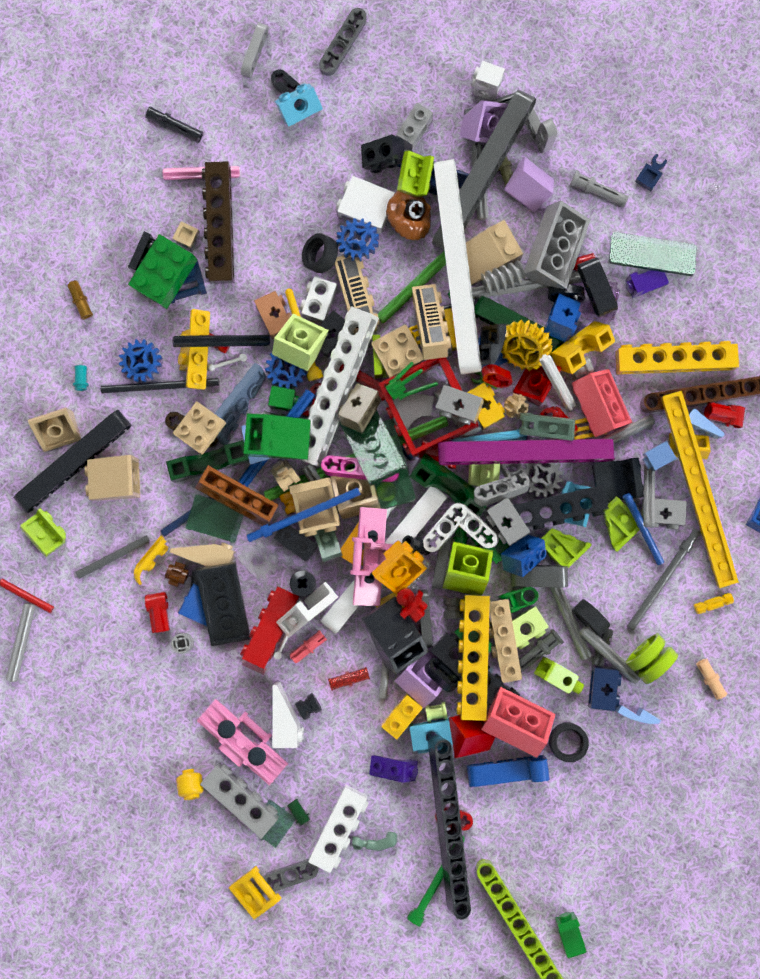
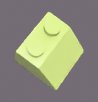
[272,314,328,371]

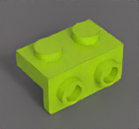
[397,150,434,197]
[20,508,66,557]

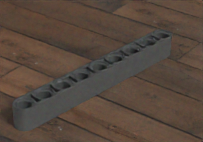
[432,89,536,251]

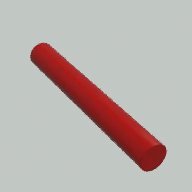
[0,578,54,613]

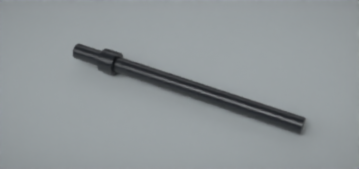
[100,378,219,394]

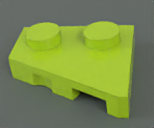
[541,528,592,568]

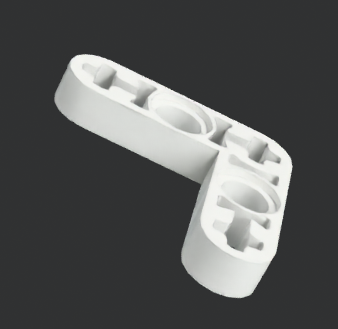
[423,503,499,552]

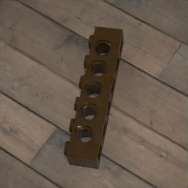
[202,161,235,284]

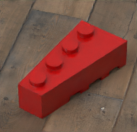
[240,586,299,675]

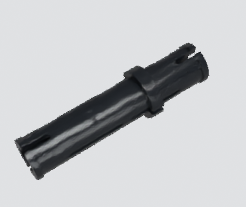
[145,107,203,143]

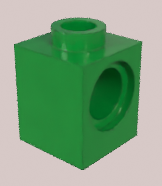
[268,386,299,411]

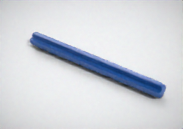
[238,390,315,487]

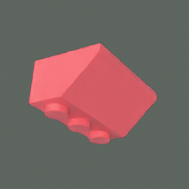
[572,369,633,437]
[481,687,555,758]

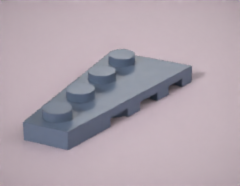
[214,363,267,445]

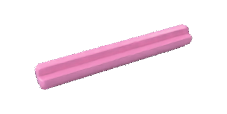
[163,166,240,180]

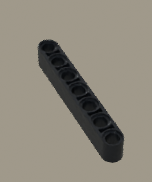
[13,410,132,514]

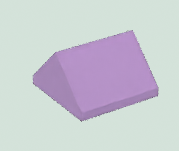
[504,157,554,212]

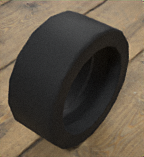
[302,233,338,273]
[572,599,610,637]
[549,722,589,762]

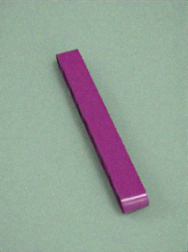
[438,439,615,465]

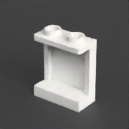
[336,176,395,234]
[276,582,338,638]

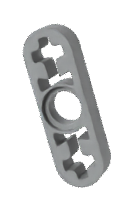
[241,22,269,78]

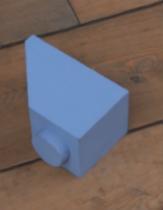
[642,441,677,472]

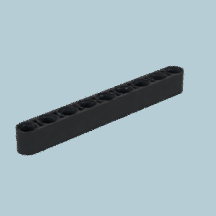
[428,735,471,920]

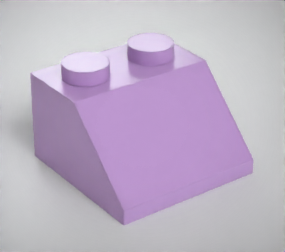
[394,650,442,708]

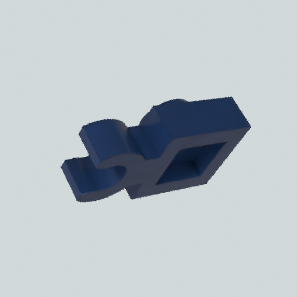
[635,154,667,192]

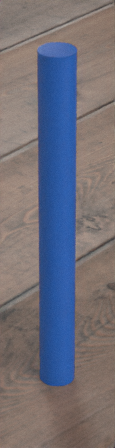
[623,493,664,565]

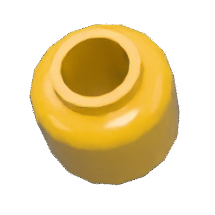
[176,769,204,801]

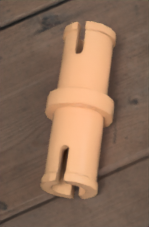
[696,658,728,700]

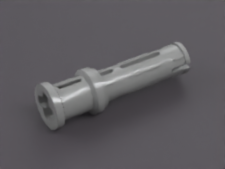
[569,170,629,208]

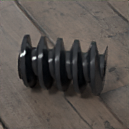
[289,570,316,596]

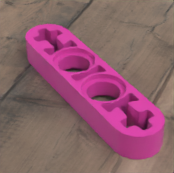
[321,456,399,482]

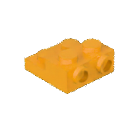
[371,540,427,595]

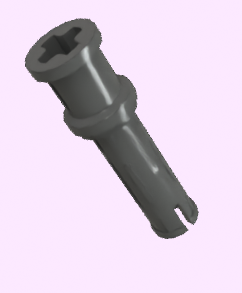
[519,628,564,673]

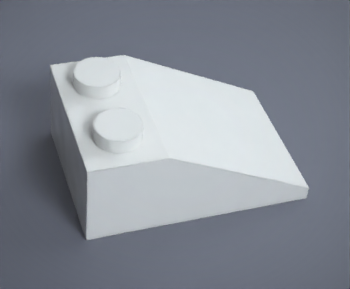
[272,682,304,748]

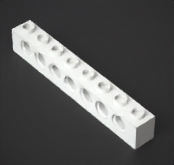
[303,307,379,467]

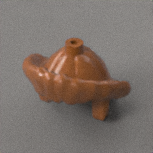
[386,191,431,240]

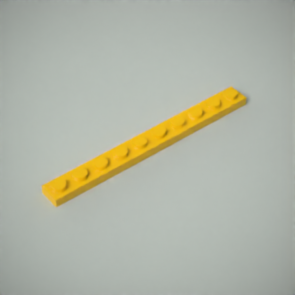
[661,391,739,588]

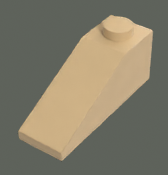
[169,542,236,567]

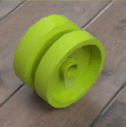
[626,633,679,684]

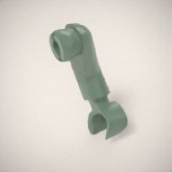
[352,832,397,851]

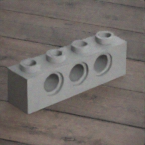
[200,763,279,839]

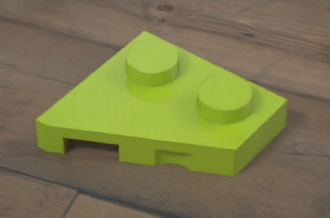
[603,497,639,552]

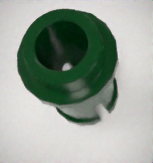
[287,799,310,826]

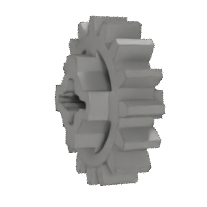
[523,463,564,497]

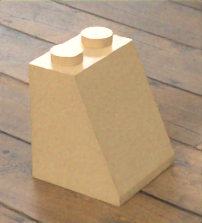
[85,455,141,501]

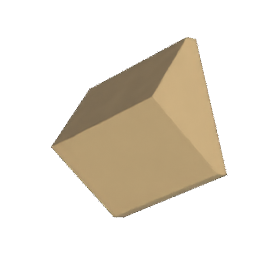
[28,408,81,452]

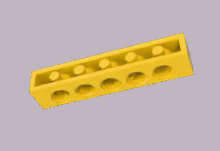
[615,341,739,375]
[457,595,490,721]

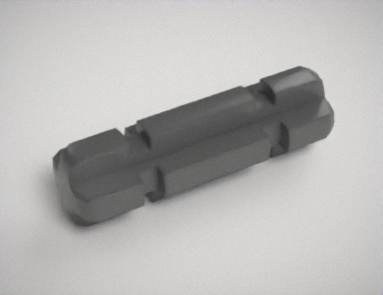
[592,628,613,667]

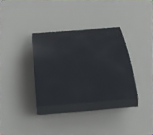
[479,324,507,365]

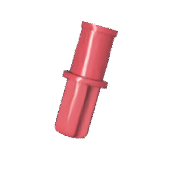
[289,630,327,663]

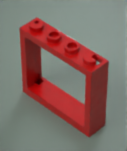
[378,357,479,458]

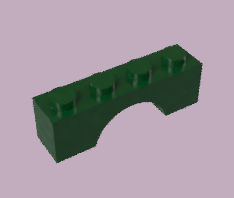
[166,440,249,483]
[409,453,487,523]

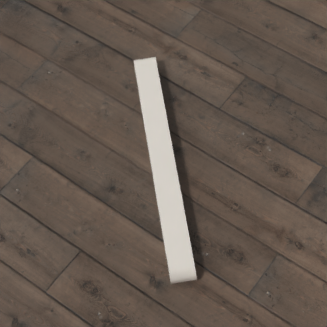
[434,159,482,374]

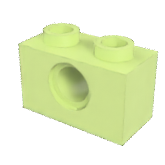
[512,606,549,650]

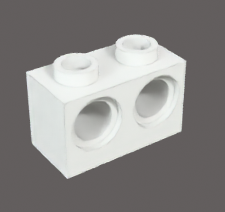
[471,61,505,101]
[300,276,337,324]

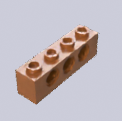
[195,465,278,526]

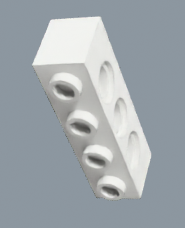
[308,785,369,873]

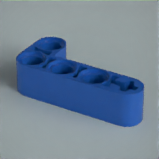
[466,755,550,787]

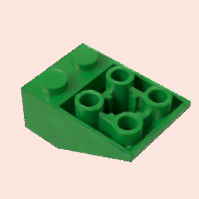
[244,413,311,460]

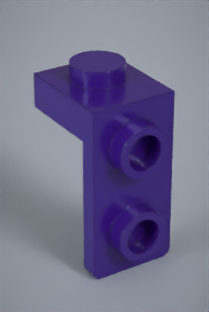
[625,266,669,299]
[369,755,418,783]

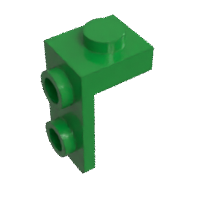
[555,912,587,958]

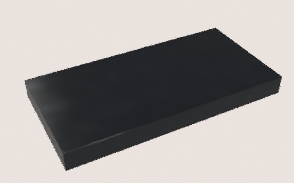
[195,562,251,646]

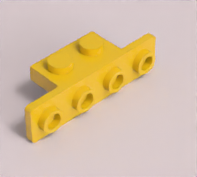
[178,309,210,390]

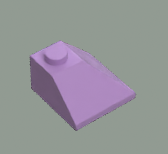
[459,100,508,143]

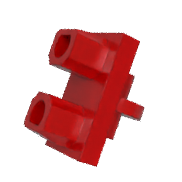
[396,588,428,623]

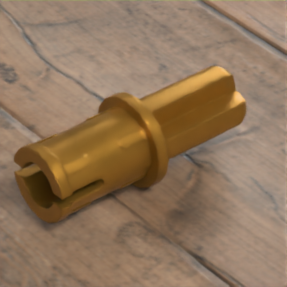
[68,280,93,320]

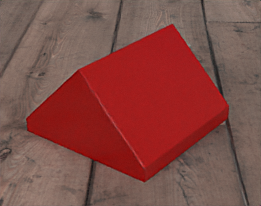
[513,365,562,407]
[449,715,496,758]

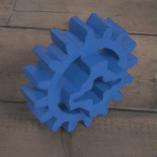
[336,218,379,262]
[119,339,163,383]
[265,353,307,389]

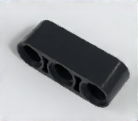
[577,257,618,318]

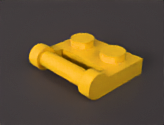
[229,865,282,920]

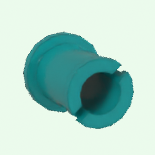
[73,365,89,391]

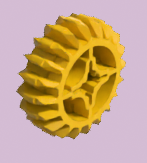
[501,319,553,371]

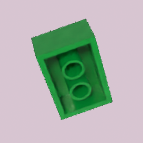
[128,234,198,310]

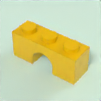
[551,321,615,374]

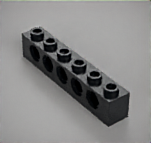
[483,485,609,537]
[430,632,520,706]

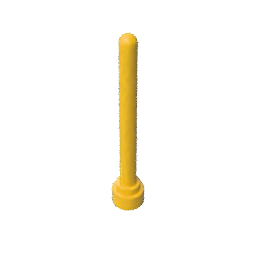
[285,288,323,382]

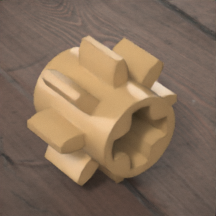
[504,394,529,419]

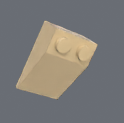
[466,220,523,286]

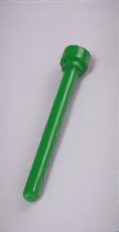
[407,836,465,927]

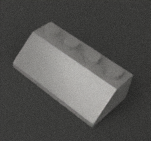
[524,200,590,289]

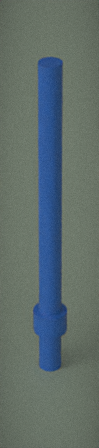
[246,487,361,542]

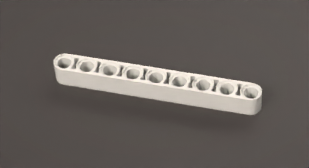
[320,487,448,634]

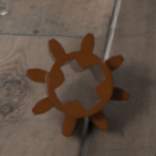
[165,562,189,587]

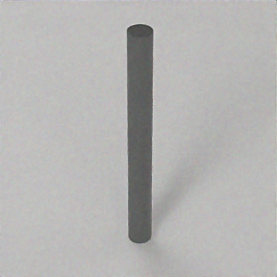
[75,535,150,579]

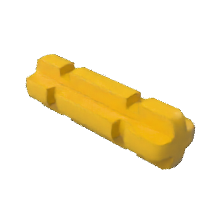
[694,593,734,614]

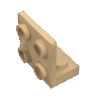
[371,325,425,379]
[172,401,226,455]

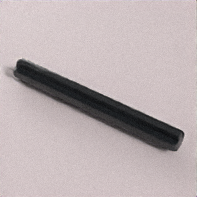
[172,335,270,347]

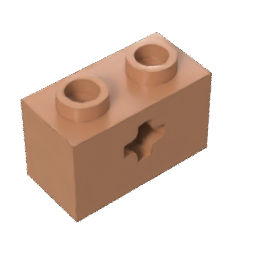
[254,291,292,340]

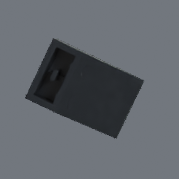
[362,597,429,674]

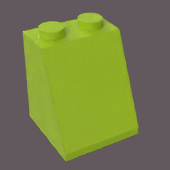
[442,542,493,596]

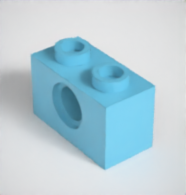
[275,83,323,127]
[409,718,453,754]

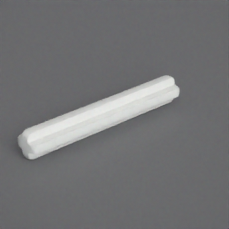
[540,354,576,411]

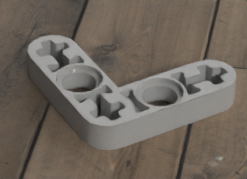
[525,108,557,154]
[474,464,530,506]

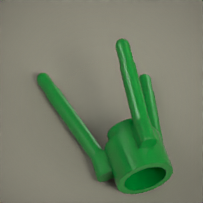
[385,362,438,400]

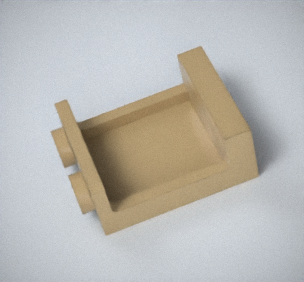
[289,478,341,537]

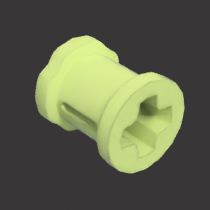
[425,701,448,722]

